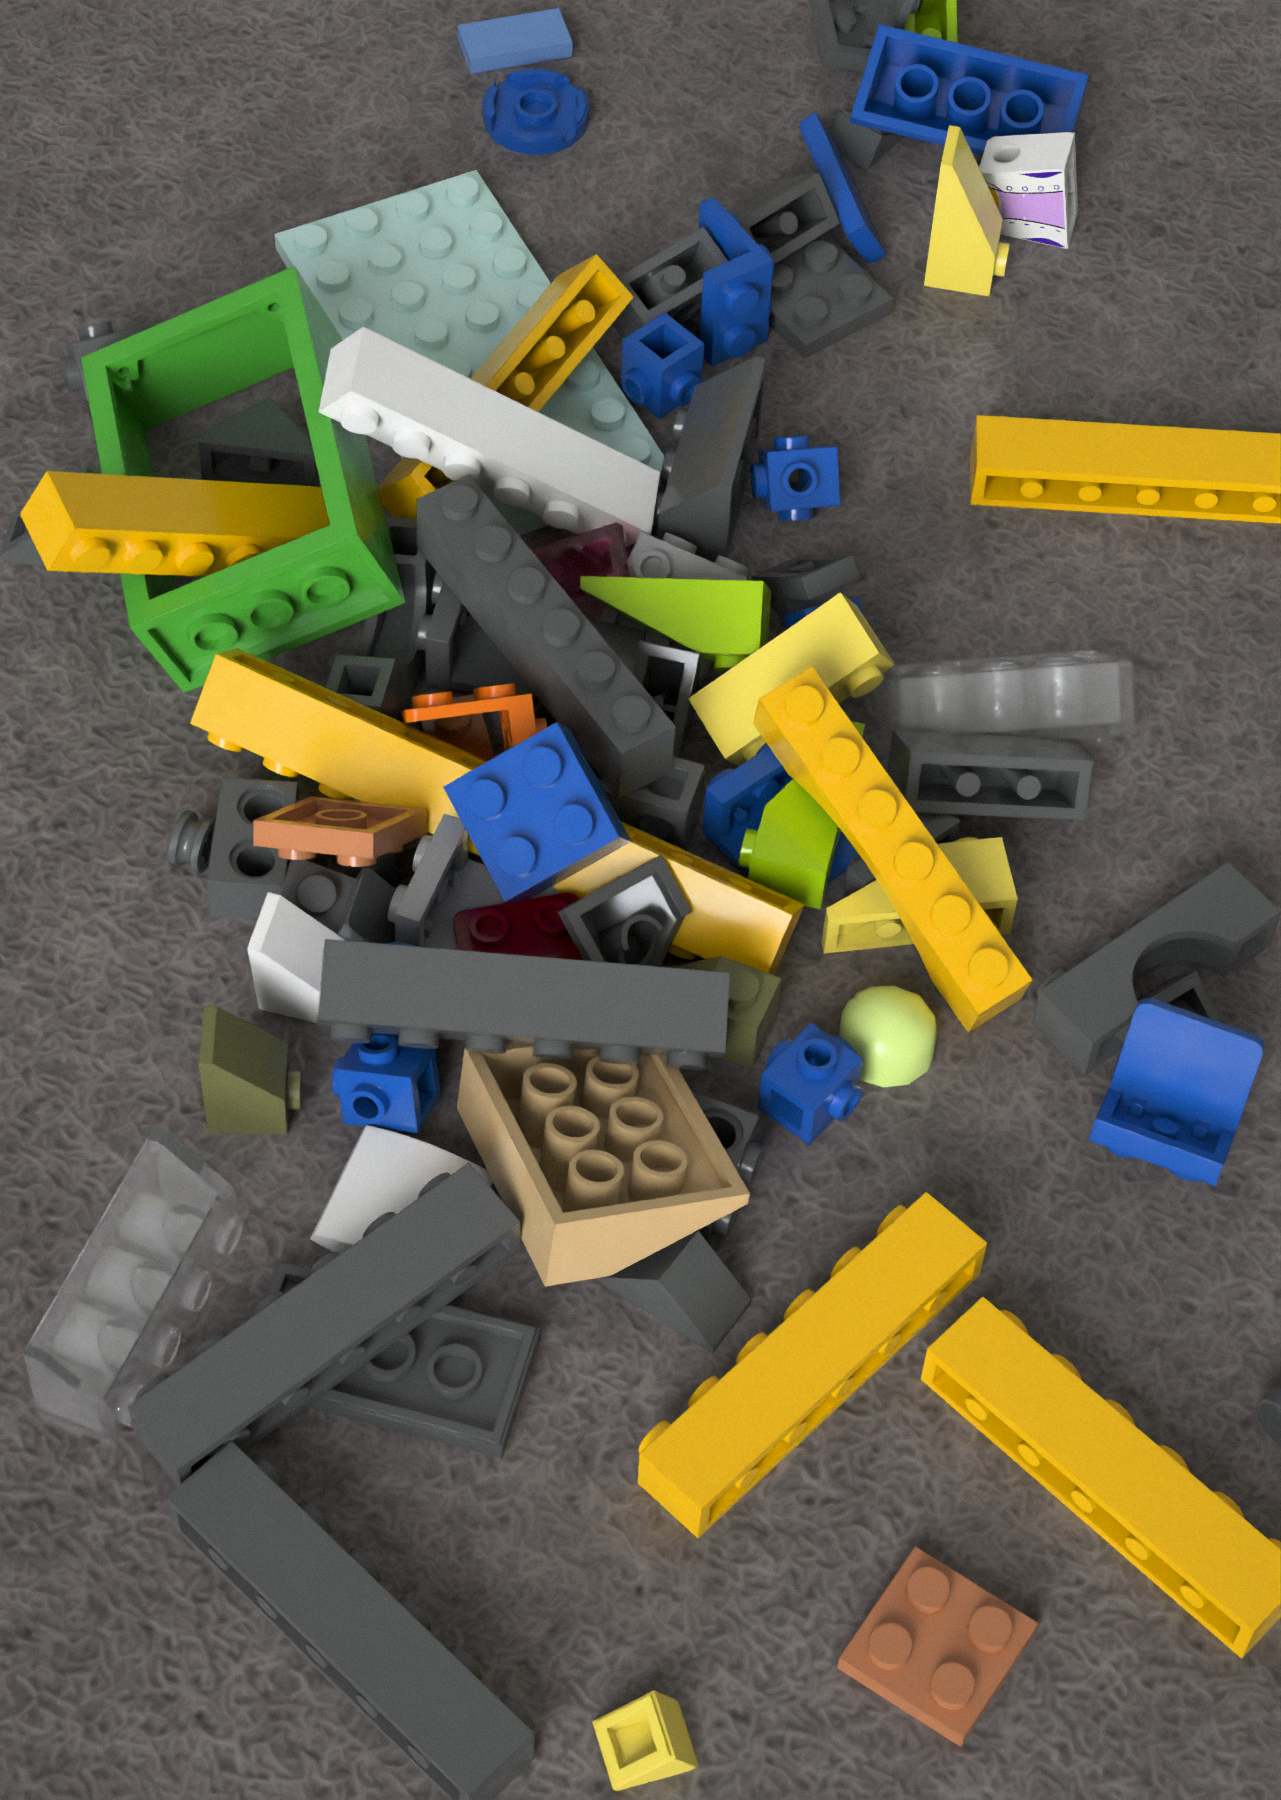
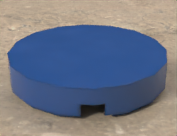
[482,68,589,155]

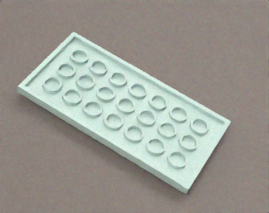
[275,170,664,535]

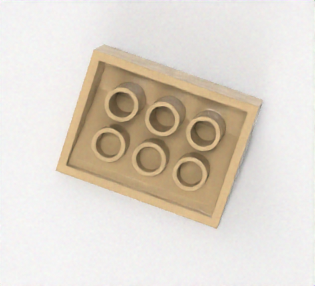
[457,1044,750,1287]

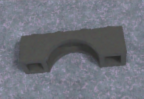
[326,517,437,722]
[1032,862,1281,1076]

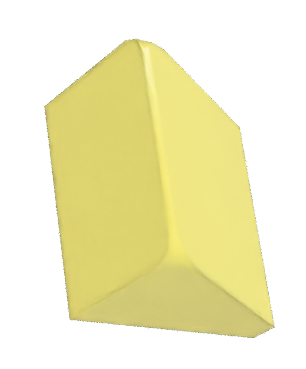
[592,1690,699,1791]

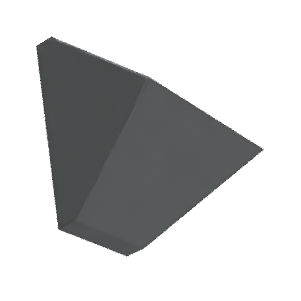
[558,855,692,967]

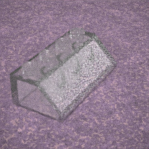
[871,648,1135,751]
[23,1124,243,1446]

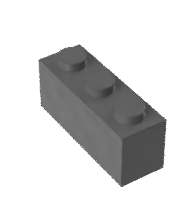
[887,730,1094,821]

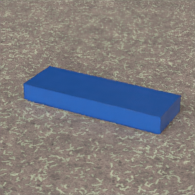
[799,112,887,264]

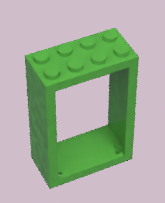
[81,266,406,692]

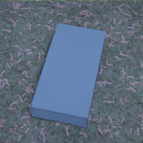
[457,8,573,74]

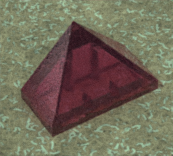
[531,522,629,599]

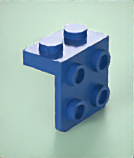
[699,197,775,367]
[702,743,858,884]
[1089,998,1265,1186]

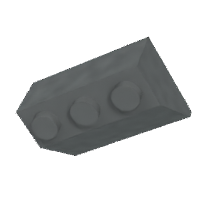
[652,356,767,562]

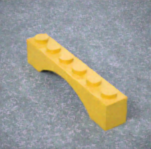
[753,666,1032,1033]

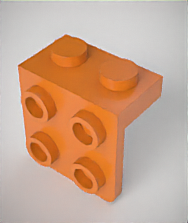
[400,683,547,752]

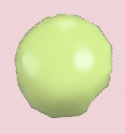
[839,985,937,1087]

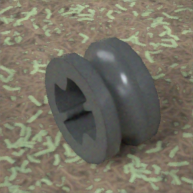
[168,810,216,874]

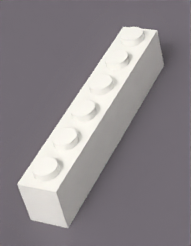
[319,327,660,552]

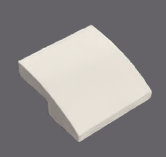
[310,1125,493,1254]

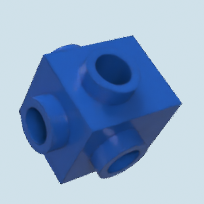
[621,312,704,419]
[750,435,841,521]
[757,1022,863,1145]
[332,1033,441,1133]

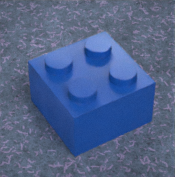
[443,722,632,904]

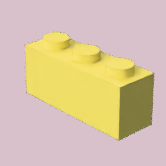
[688,592,895,767]

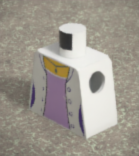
[979,132,1078,249]

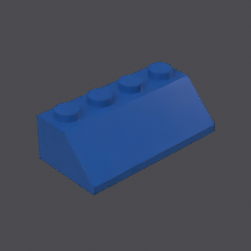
[850,24,1089,155]

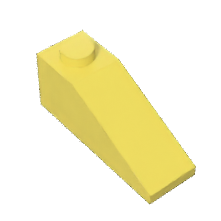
[924,125,1010,296]
[822,837,1018,954]

